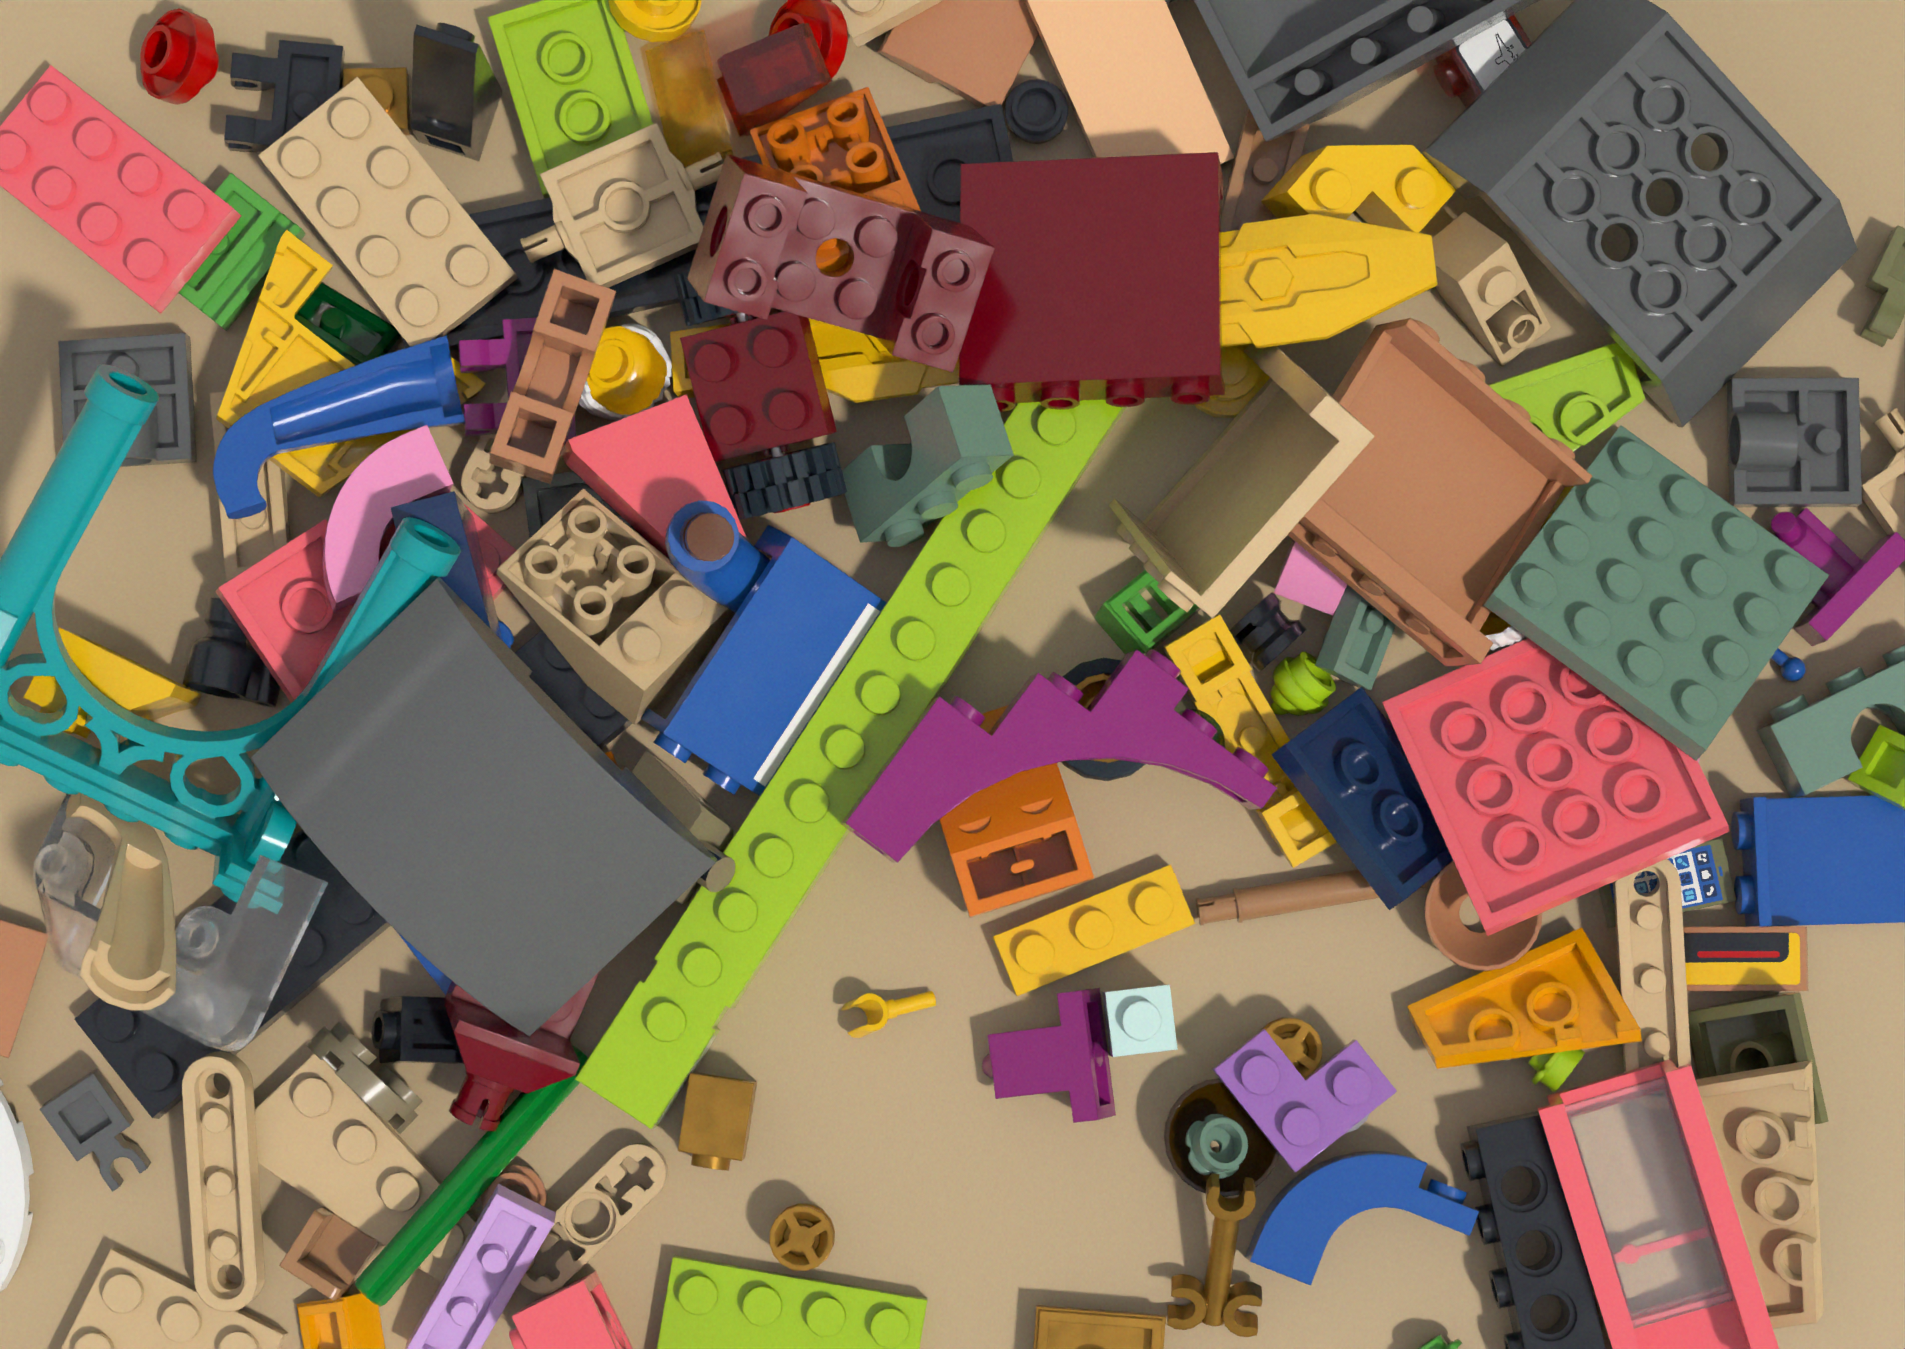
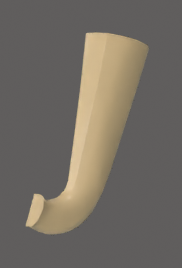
[66,793,176,1011]

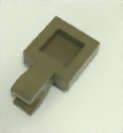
[1860,225,1905,347]

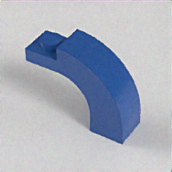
[1245,1151,1479,1286]

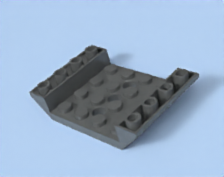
[1422,0,1858,427]

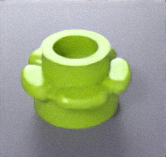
[1527,1049,1586,1092]

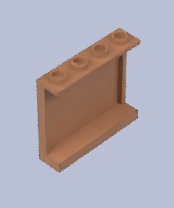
[1288,318,1592,666]

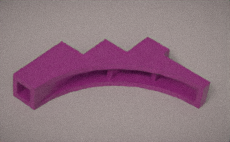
[840,649,1277,863]

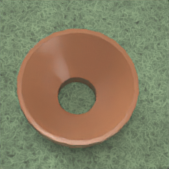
[1424,861,1542,971]

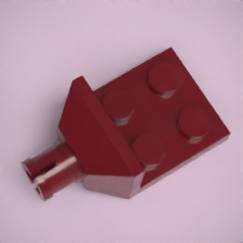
[443,971,600,1131]

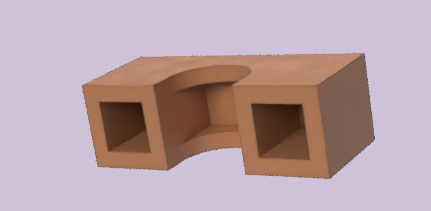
[489,269,616,484]

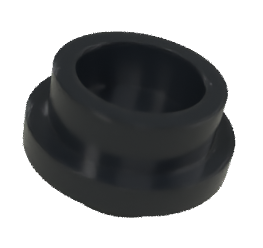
[1005,79,1068,143]

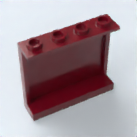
[959,152,1225,412]

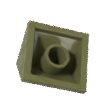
[1688,992,1829,1124]

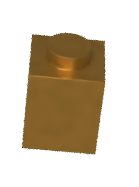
[678,1072,757,1171]

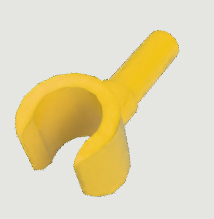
[841,991,936,1038]

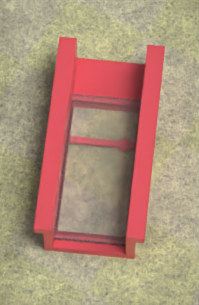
[1537,1059,1779,1349]

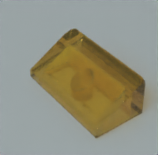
[645,30,734,168]

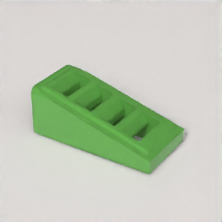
[1095,570,1200,655]

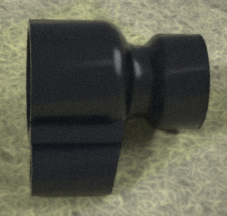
[182,598,280,707]

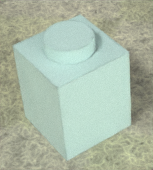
[1102,985,1178,1057]

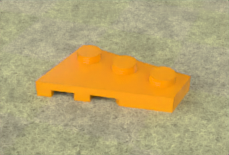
[1407,927,1642,1069]

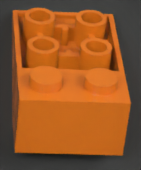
[749,87,921,272]
[939,705,1094,918]

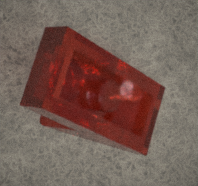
[717,23,832,137]

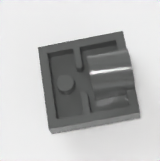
[58,333,197,467]
[1727,378,1862,508]

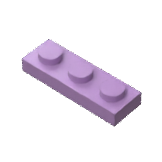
[405,1184,556,1349]

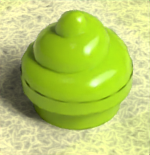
[1270,652,1336,716]

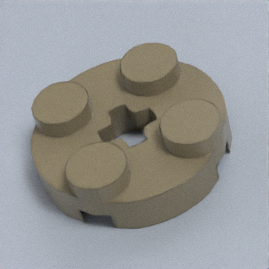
[306,1022,423,1134]

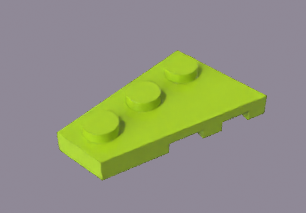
[1487,341,1645,452]

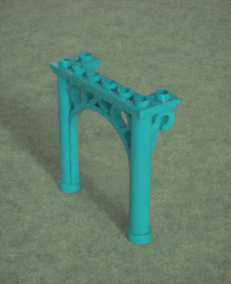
[0,364,461,911]

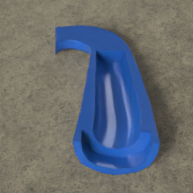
[213,335,465,519]

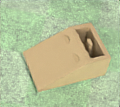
[497,489,728,725]

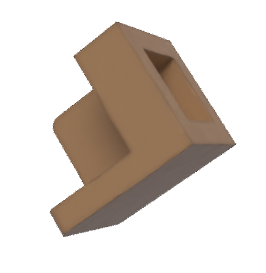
[279,1207,379,1301]

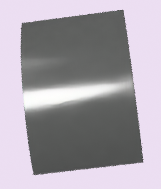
[251,577,717,1037]

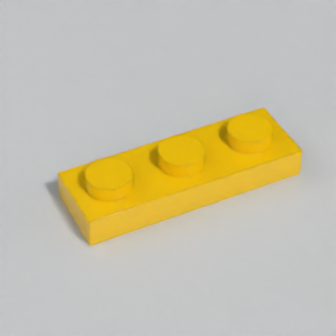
[993,864,1195,996]

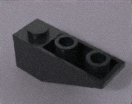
[411,23,503,161]

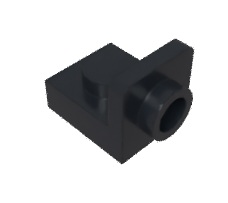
[371,996,464,1064]

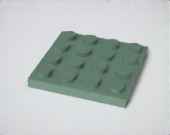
[1484,425,1829,761]

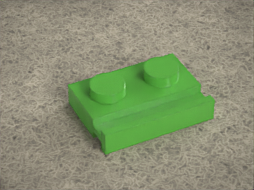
[179,173,306,331]

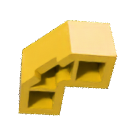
[1261,145,1456,233]

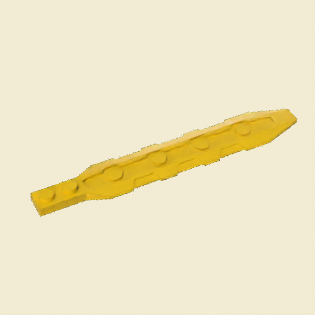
[670,214,1438,403]

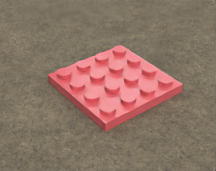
[1382,638,1729,936]

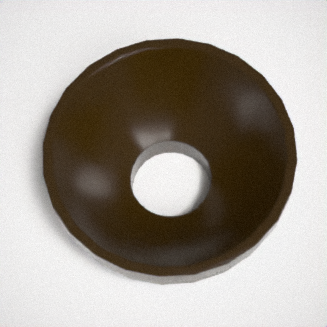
[1164,1078,1280,1197]

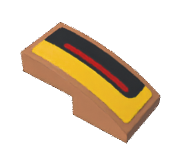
[1683,926,1808,991]

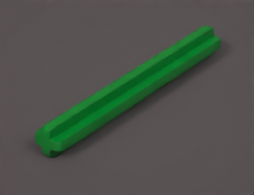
[355,1045,588,1307]

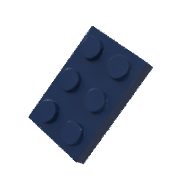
[1271,687,1453,910]

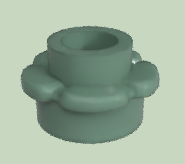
[1185,1114,1248,1179]

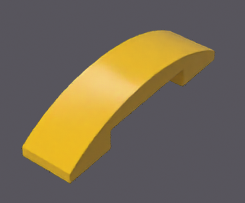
[1163,614,1337,868]

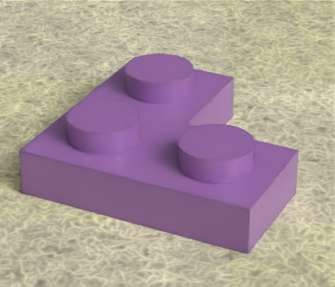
[1212,1029,1397,1173]

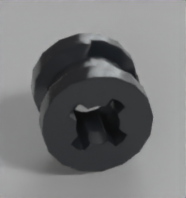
[1229,592,1307,672]

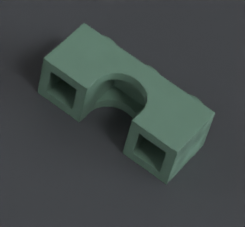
[842,384,1014,547]
[1757,644,1905,798]

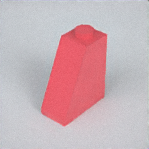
[561,394,746,559]

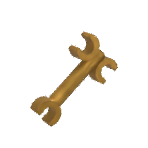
[1167,1174,1262,1337]

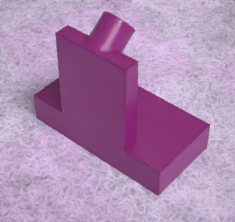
[1771,507,1905,646]
[982,988,1116,1123]

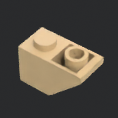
[1432,212,1551,367]

